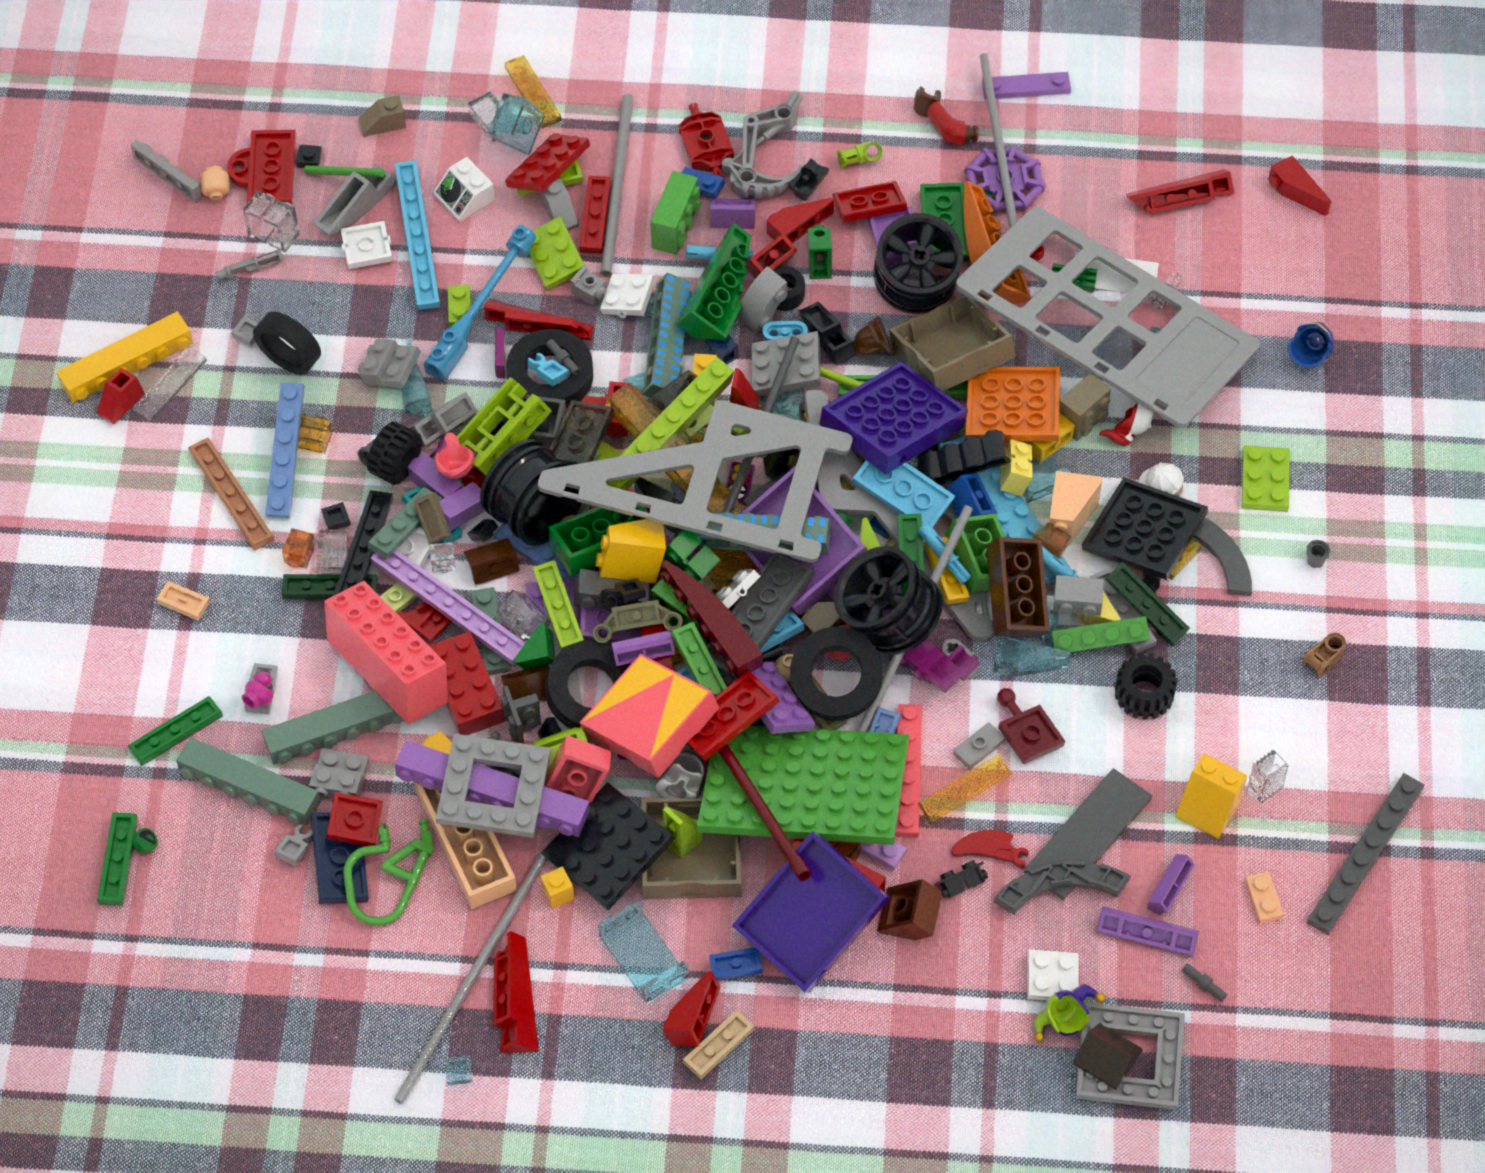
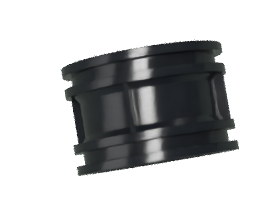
[873,213,963,314]
[480,439,582,546]
[834,546,943,655]

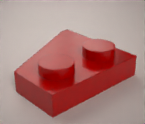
[398,603,453,644]

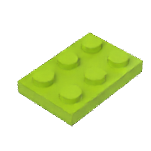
[530,216,585,291]
[1241,445,1290,512]

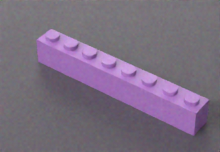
[395,740,589,837]

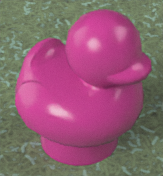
[241,672,274,710]

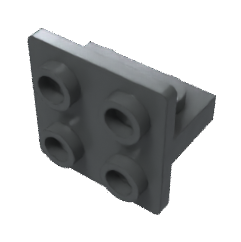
[500,686,541,744]

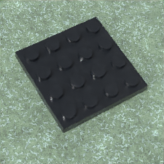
[1082,477,1208,580]
[541,782,675,911]

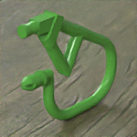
[343,819,435,926]

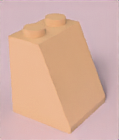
[1047,471,1103,546]

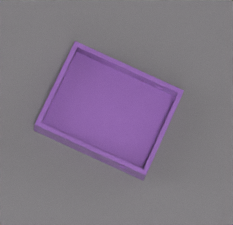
[741,466,868,616]

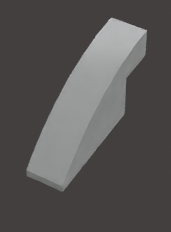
[313,164,397,236]

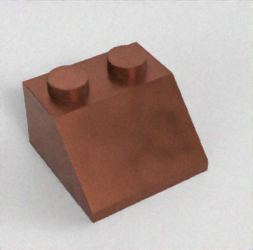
[878,879,942,940]

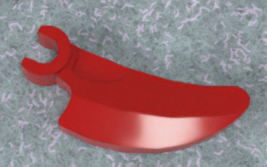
[951,830,1029,869]

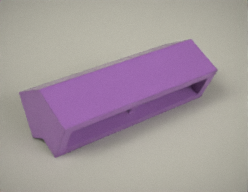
[612,631,675,666]
[1147,854,1195,915]

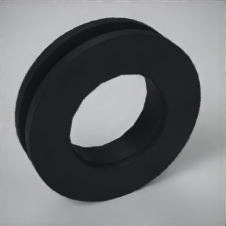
[506,329,593,409]
[790,627,883,721]
[544,641,631,729]

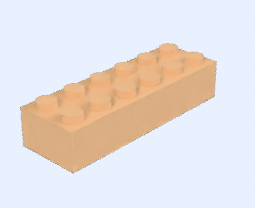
[414,782,517,909]

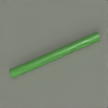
[304,165,385,178]

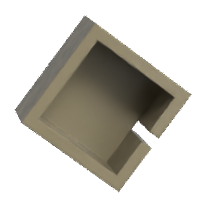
[1059,372,1111,441]

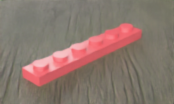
[895,704,922,838]

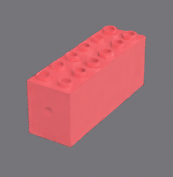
[324,581,448,724]

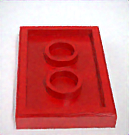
[832,181,908,223]

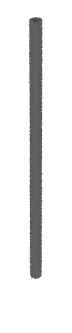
[722,336,800,513]

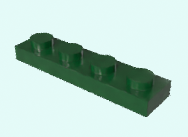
[1105,562,1190,646]
[282,574,378,599]

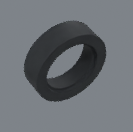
[253,312,321,374]

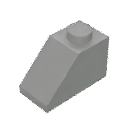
[540,178,579,230]

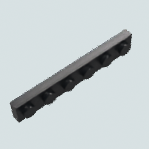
[333,490,393,596]

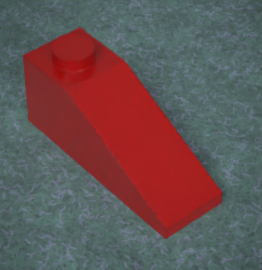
[1268,155,1331,216]
[767,198,834,243]
[730,368,763,411]
[663,971,720,1047]

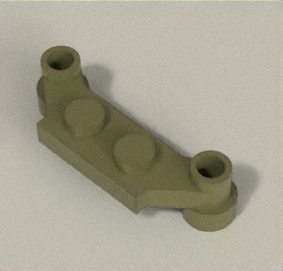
[593,600,683,643]

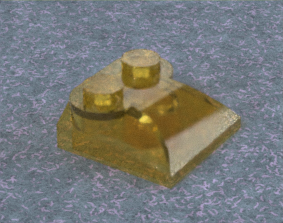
[708,549,755,595]

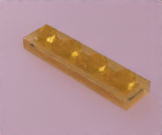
[504,55,562,129]
[918,754,1012,824]

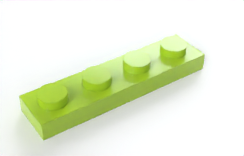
[532,560,584,650]

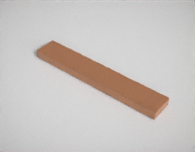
[188,437,275,551]

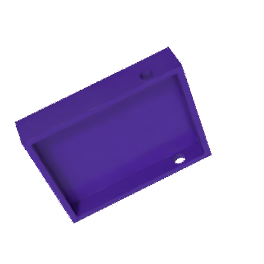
[819,361,968,474]
[732,831,890,992]

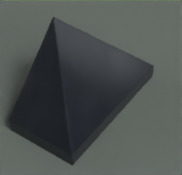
[763,449,800,480]

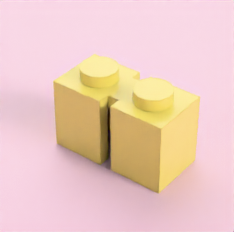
[1000,439,1033,496]

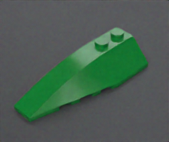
[676,223,751,341]

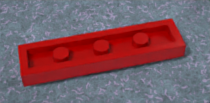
[579,175,611,253]

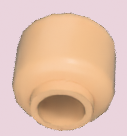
[200,166,230,201]

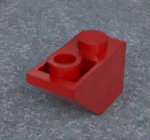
[97,368,145,424]

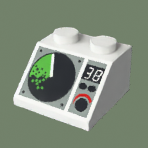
[433,157,495,222]

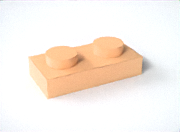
[156,581,210,621]
[1245,872,1284,924]

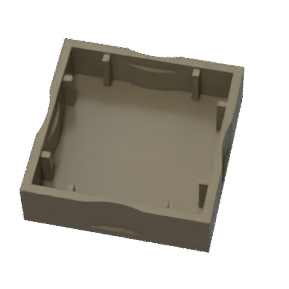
[889,294,1016,391]
[641,797,742,899]

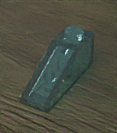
[993,637,1071,677]

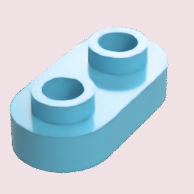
[763,321,808,341]

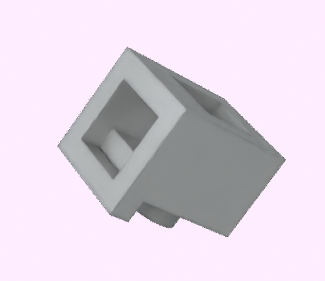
[570,266,607,306]

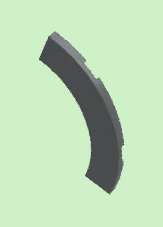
[1193,518,1252,596]
[994,860,1131,915]

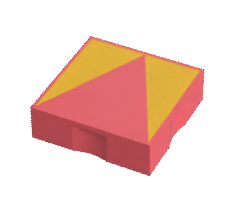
[579,654,719,778]

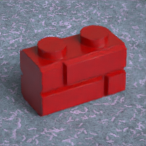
[746,233,797,279]

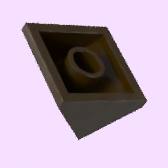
[1073,1023,1143,1090]

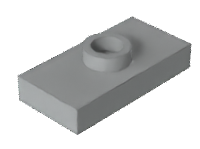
[953,722,1005,770]

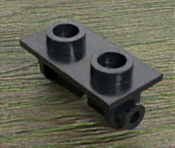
[934,860,988,898]

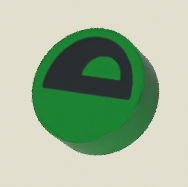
[132,828,158,854]

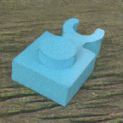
[527,353,569,387]

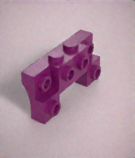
[900,639,980,693]

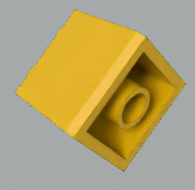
[595,519,666,584]
[1175,753,1247,839]

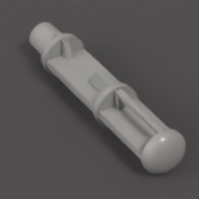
[215,249,283,280]

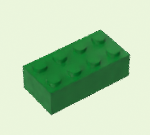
[548,505,647,577]

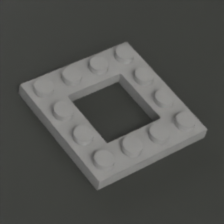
[436,734,551,838]
[1076,1002,1185,1110]

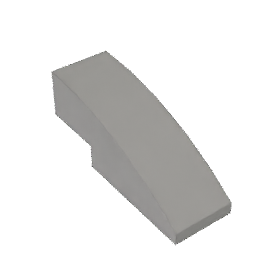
[408,392,478,447]

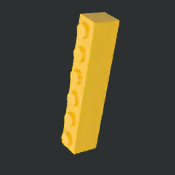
[56,311,193,403]

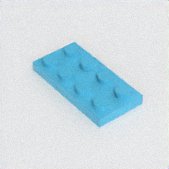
[852,460,955,527]

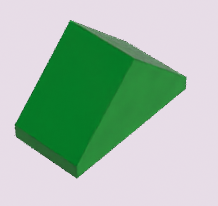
[513,622,555,670]

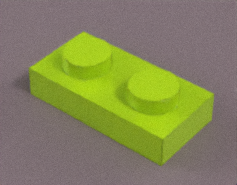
[448,285,471,328]

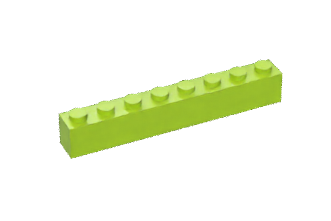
[606,357,734,490]

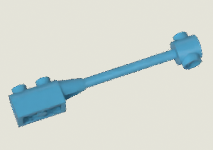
[424,225,536,382]

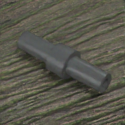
[546,339,580,376]
[1182,964,1227,1002]

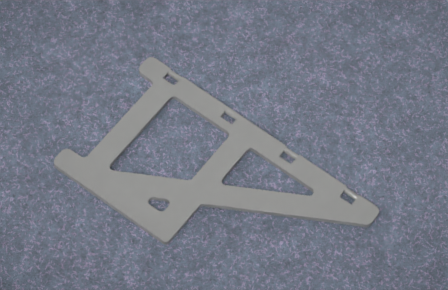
[804,390,993,640]
[538,400,853,563]

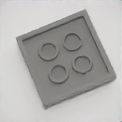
[752,331,821,396]

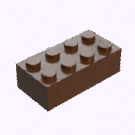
[986,537,1050,638]

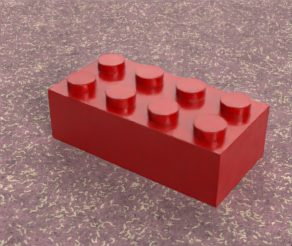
[429,631,505,735]

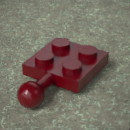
[997,688,1065,764]

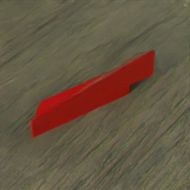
[1126,170,1234,214]
[484,299,594,341]
[493,931,539,1053]

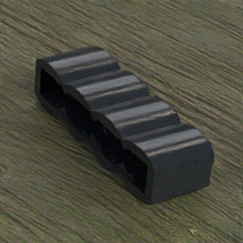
[915,430,1012,485]

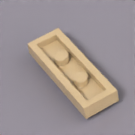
[683,1010,755,1079]

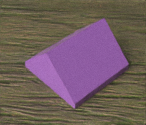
[710,198,756,229]

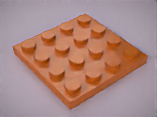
[966,367,1060,441]

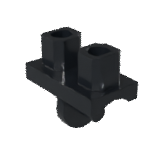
[789,158,829,201]

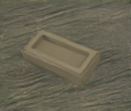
[414,492,452,545]

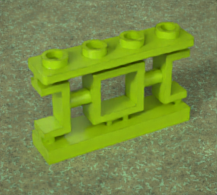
[457,377,552,476]

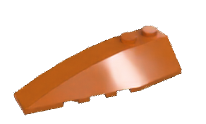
[964,181,1031,304]

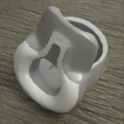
[655,753,704,799]

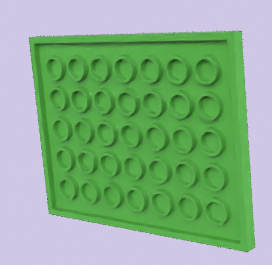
[697,725,909,845]

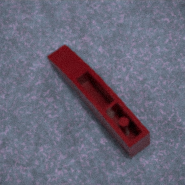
[661,560,763,678]

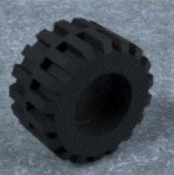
[367,421,422,485]
[1115,653,1177,720]

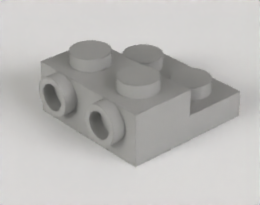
[358,339,421,387]
[309,748,370,799]

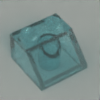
[488,93,545,155]

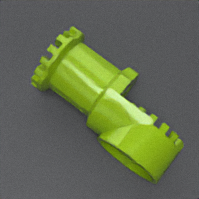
[837,141,883,169]

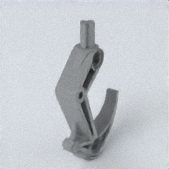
[722,91,803,200]

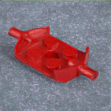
[679,103,734,177]

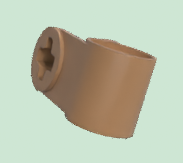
[1302,632,1346,678]

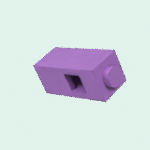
[408,453,463,499]
[439,482,484,531]

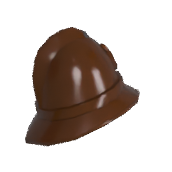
[853,315,895,356]

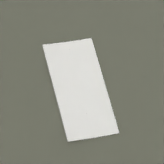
[1074,251,1159,297]

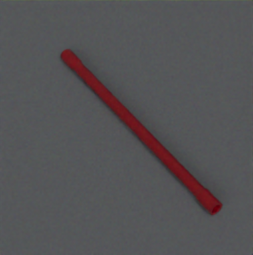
[718,744,812,881]

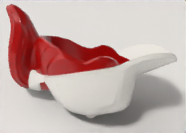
[1099,399,1153,446]

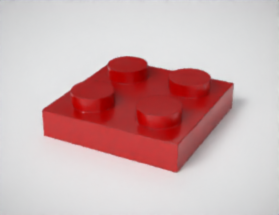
[326,792,383,846]

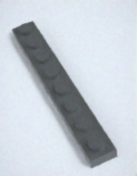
[1307,773,1425,935]

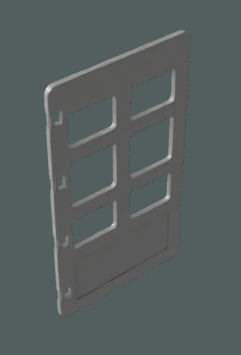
[955,207,1260,428]

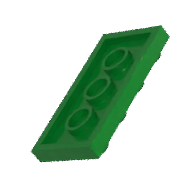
[920,183,970,260]

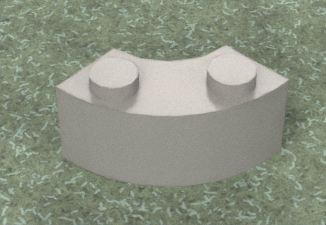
[738,266,788,334]

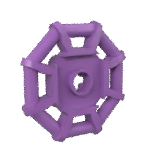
[964,145,1046,213]

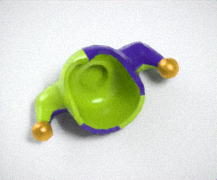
[1034,984,1106,1042]

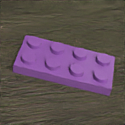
[734,662,815,734]

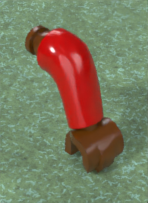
[914,86,979,145]

